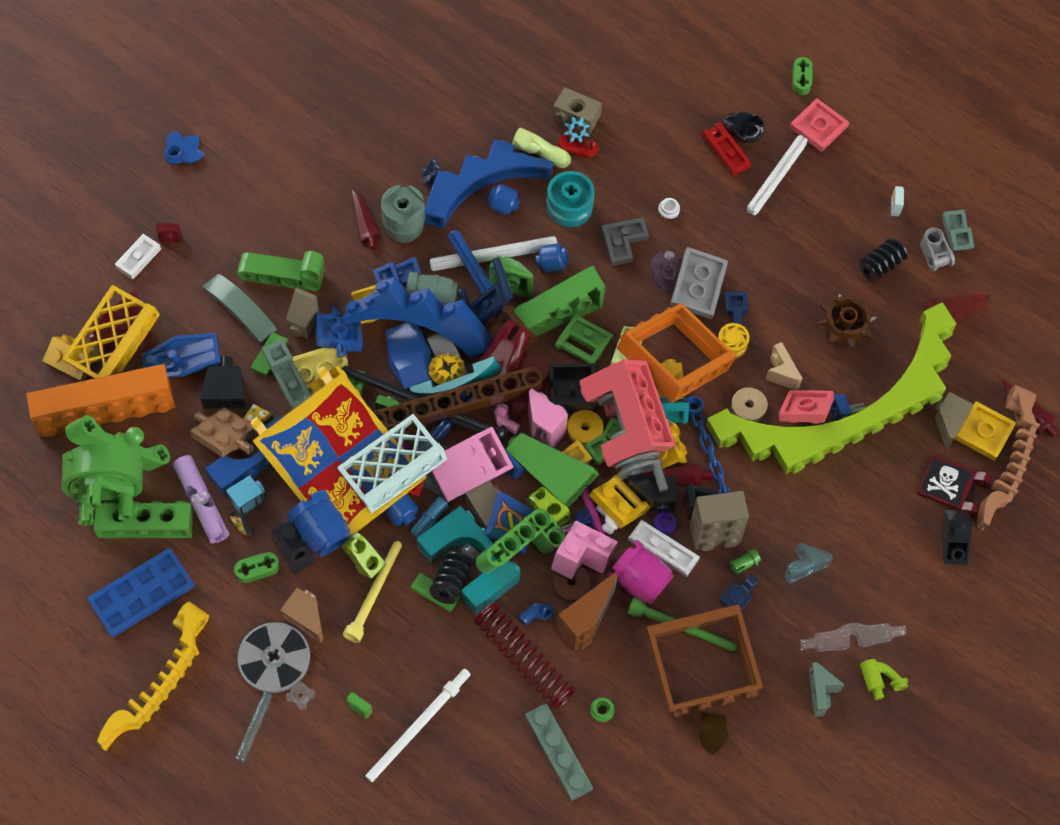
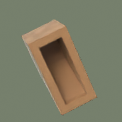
[280,588,323,643]

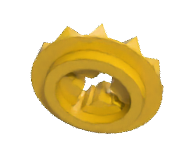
[429,351,465,385]

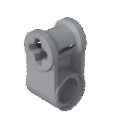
[920,227,955,272]

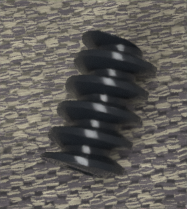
[859,238,908,283]
[429,551,472,604]

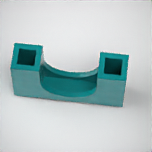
[417,506,521,615]

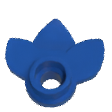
[164,131,204,164]

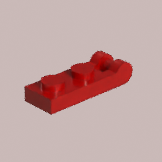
[701,122,751,176]

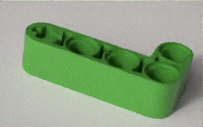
[237,251,325,291]
[476,508,565,574]

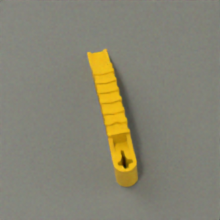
[97,602,209,751]

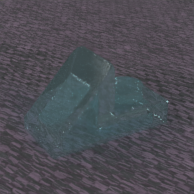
[784,543,833,584]

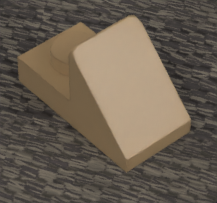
[766,342,803,390]

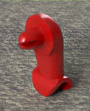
[556,135,599,158]

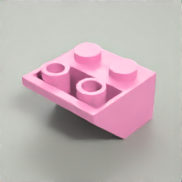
[528,388,568,448]

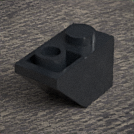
[941,510,973,565]

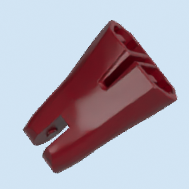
[473,319,530,390]

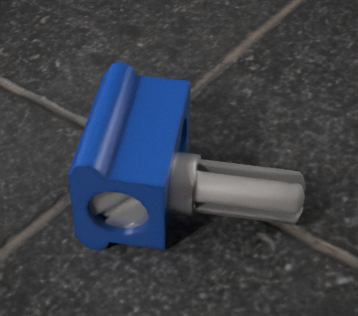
[830,394,865,421]

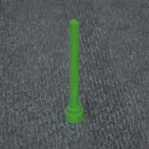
[627,597,737,651]

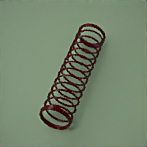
[474,602,575,710]

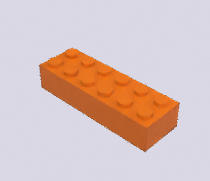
[26,364,175,437]

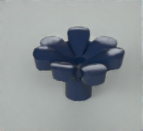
[422,157,444,185]

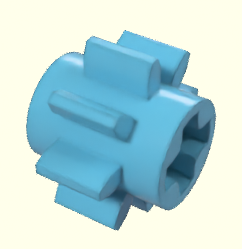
[564,117,590,143]

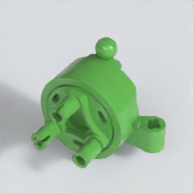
[61,415,170,526]

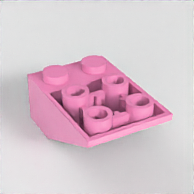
[431,427,514,502]

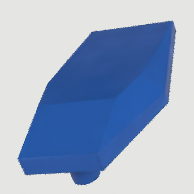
[385,322,432,391]
[141,333,221,378]

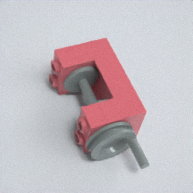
[579,359,676,492]

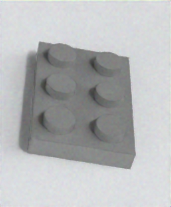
[670,247,728,319]

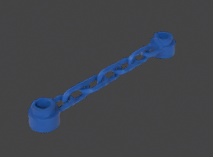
[687,396,731,494]

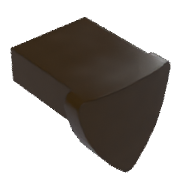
[699,713,729,755]

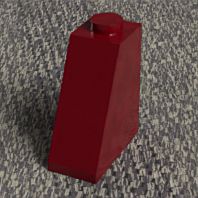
[89,290,152,354]

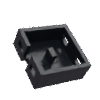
[549,363,597,412]

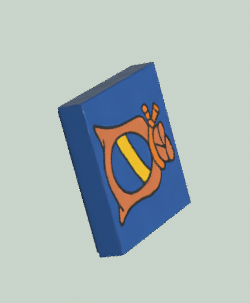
[485,492,535,555]

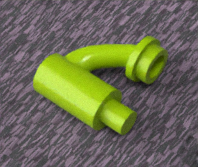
[860,659,908,700]

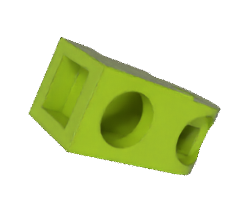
[527,486,571,527]
[342,532,386,579]

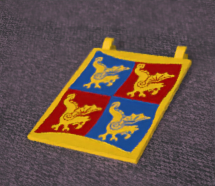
[251,367,427,536]

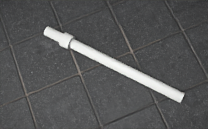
[365,669,471,783]

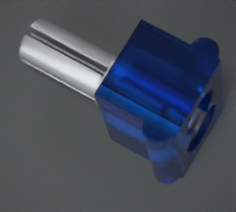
[560,507,593,534]

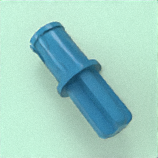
[411,497,449,538]

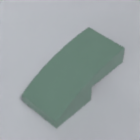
[942,209,975,251]

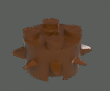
[817,294,877,348]

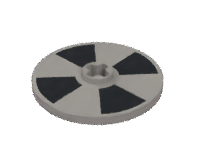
[237,622,310,693]

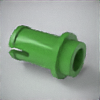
[729,549,761,575]

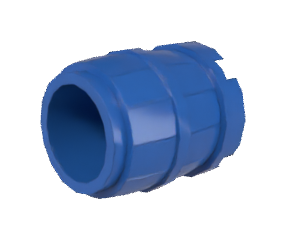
[286,490,351,557]

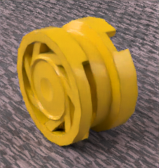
[718,323,749,358]

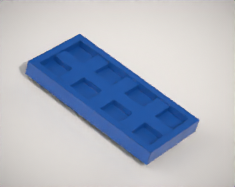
[87,548,195,638]

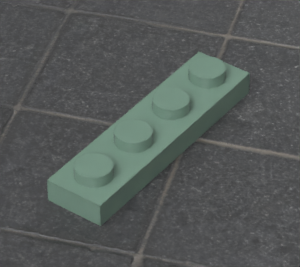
[525,703,593,801]

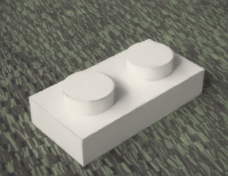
[115,234,161,280]

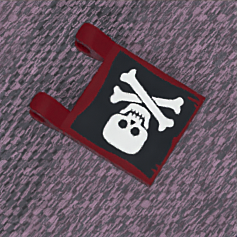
[917,455,992,518]

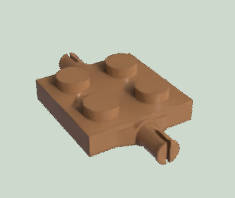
[190,407,256,457]

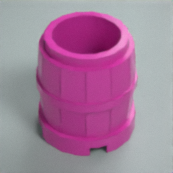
[607,539,674,605]

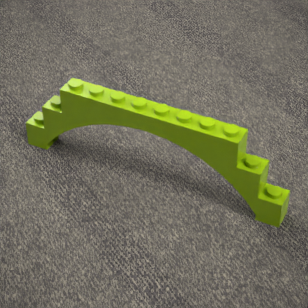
[706,302,956,475]

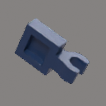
[724,292,749,325]
[719,573,759,611]

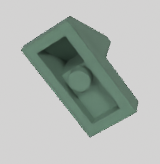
[809,663,844,717]

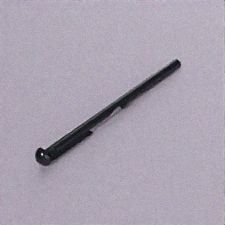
[342,365,508,441]

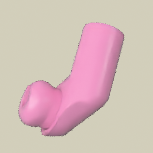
[494,403,520,434]

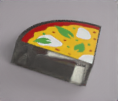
[228,512,255,538]

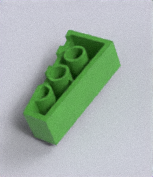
[514,265,605,336]

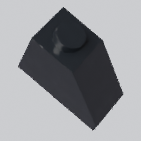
[628,476,677,513]

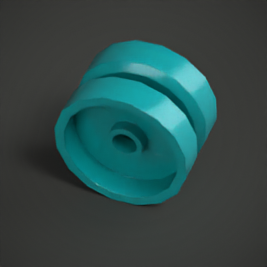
[546,171,595,227]

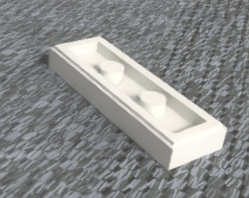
[628,520,700,578]

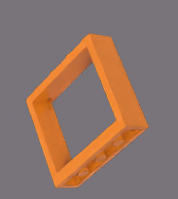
[617,303,737,403]

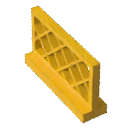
[62,285,160,379]

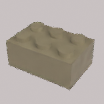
[690,491,749,551]

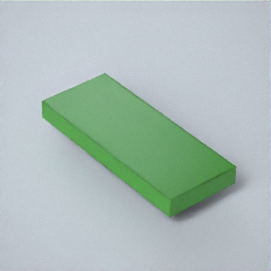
[251,332,288,376]
[410,573,461,612]

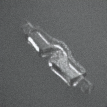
[800,623,906,652]

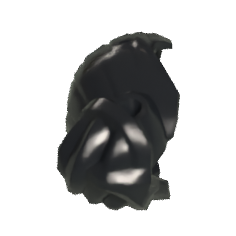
[722,112,765,143]

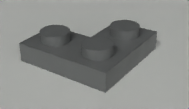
[601,218,649,266]

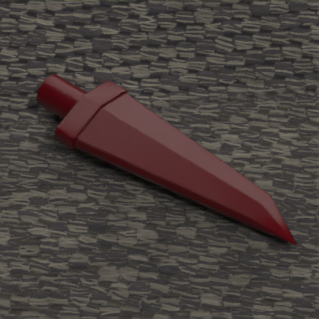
[352,189,381,250]
[1002,378,1060,437]
[639,464,713,487]

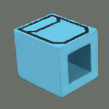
[226,475,265,517]

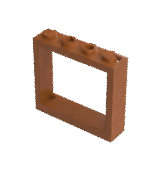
[644,604,763,717]

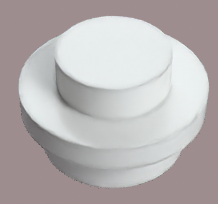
[658,198,680,219]

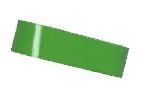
[792,57,813,95]
[234,552,279,583]

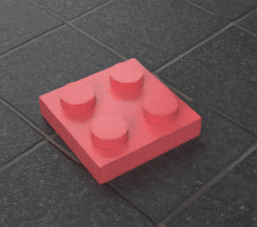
[789,98,849,152]
[779,390,834,424]

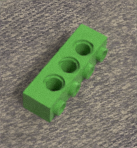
[94,501,194,538]

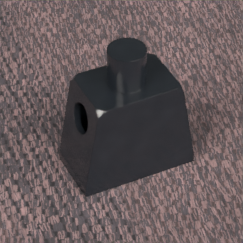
[200,356,247,409]
[271,520,314,575]

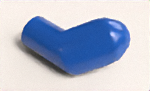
[518,603,554,626]

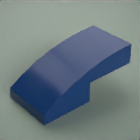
[373,257,422,286]

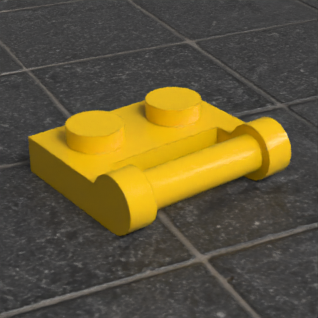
[590,474,650,529]

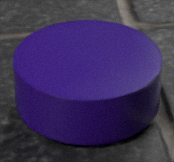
[653,512,677,536]

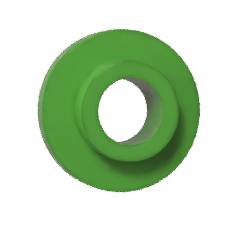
[590,698,615,722]

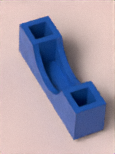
[205,416,282,497]

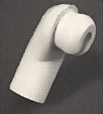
[596,506,619,534]

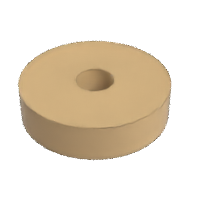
[731,388,768,422]

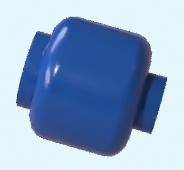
[487,184,520,216]
[536,243,569,274]
[384,494,418,527]

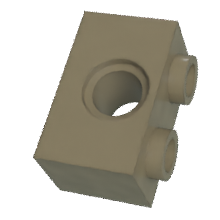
[553,87,602,133]

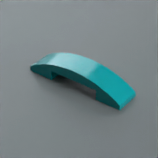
[410,357,502,397]

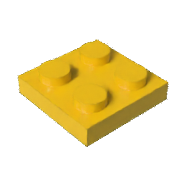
[955,401,1016,461]

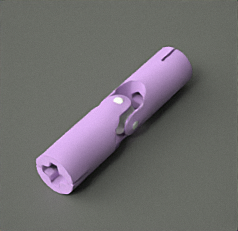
[173,455,229,543]

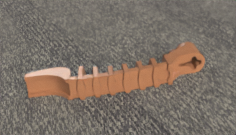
[977,384,1040,531]

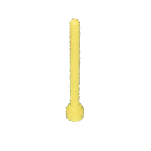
[343,541,402,643]

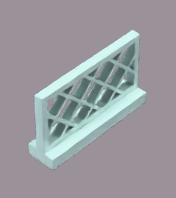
[337,414,447,514]

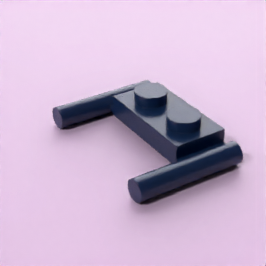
[457,258,513,324]

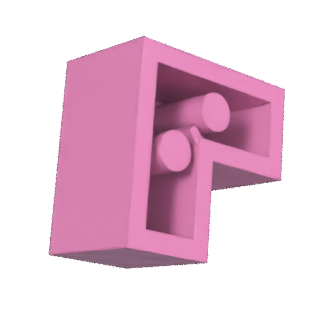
[551,521,618,579]

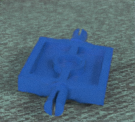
[314,306,363,358]

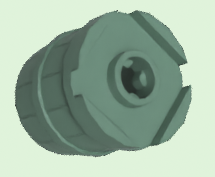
[381,185,425,243]
[406,271,458,306]

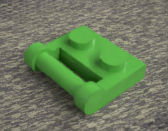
[555,314,613,366]

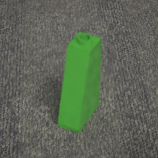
[505,433,599,508]

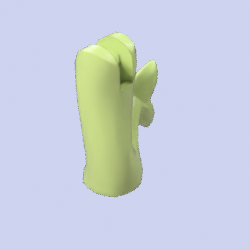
[512,128,571,168]

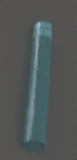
[235,691,273,763]

